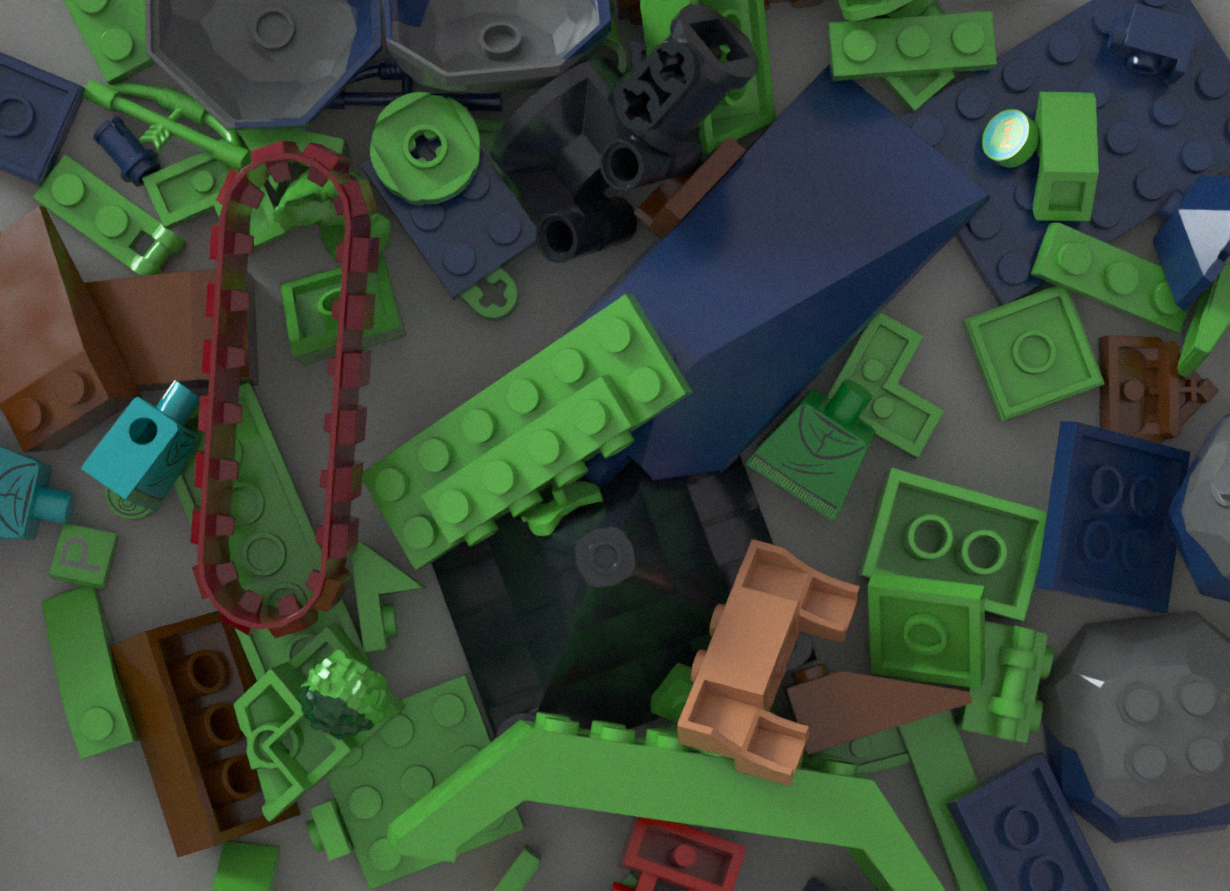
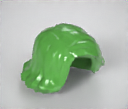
[273,169,391,264]

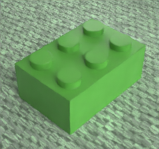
[855,468,1047,621]

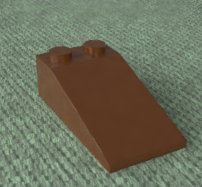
[0,206,142,453]
[84,269,259,391]

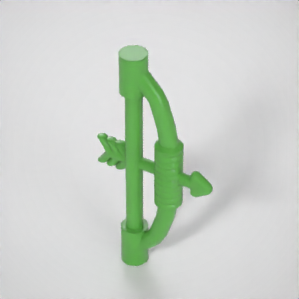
[83,80,251,170]

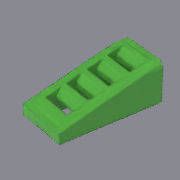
[1177,261,1230,378]

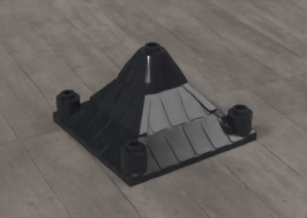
[431,456,817,739]

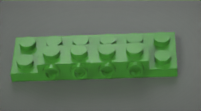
[362,294,693,570]

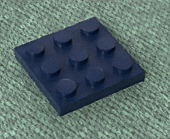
[1036,421,1190,613]

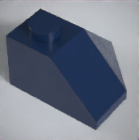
[1152,176,1230,311]

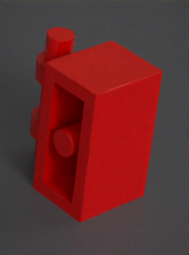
[610,816,747,891]

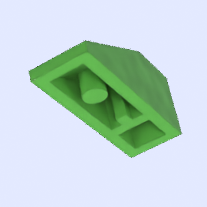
[41,586,140,760]

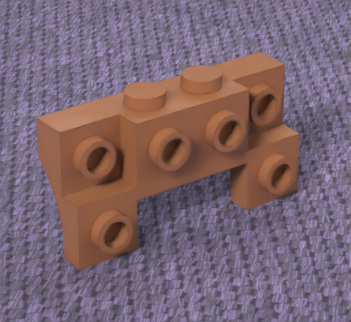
[677,539,860,786]

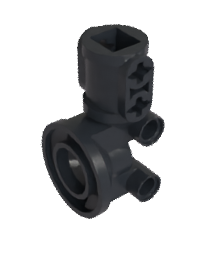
[490,4,759,263]

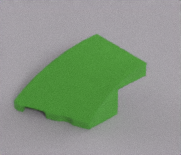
[233,623,405,822]

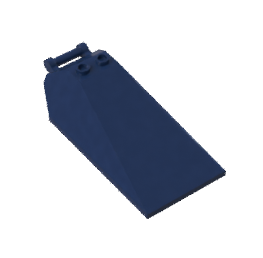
[559,64,990,488]

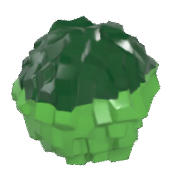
[299,649,388,740]

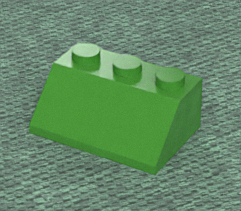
[640,0,776,154]

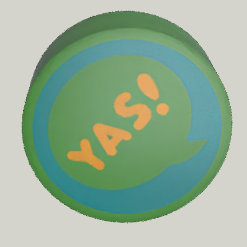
[982,109,1039,168]

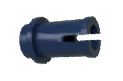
[93,116,161,187]

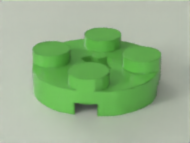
[370,92,481,206]

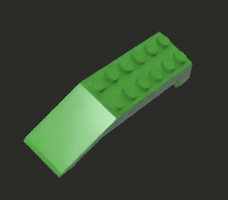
[387,712,946,891]

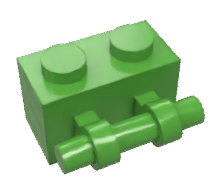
[955,621,1053,743]

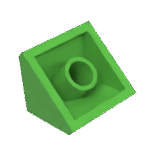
[280,255,407,365]

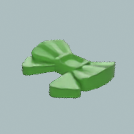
[520,481,603,536]

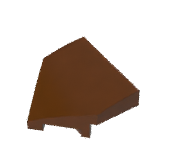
[634,136,746,238]
[1099,335,1219,444]

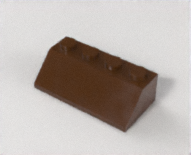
[109,611,301,858]

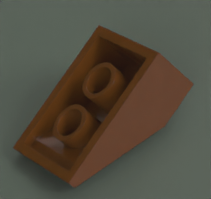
[783,663,972,754]

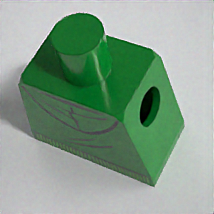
[746,379,876,521]

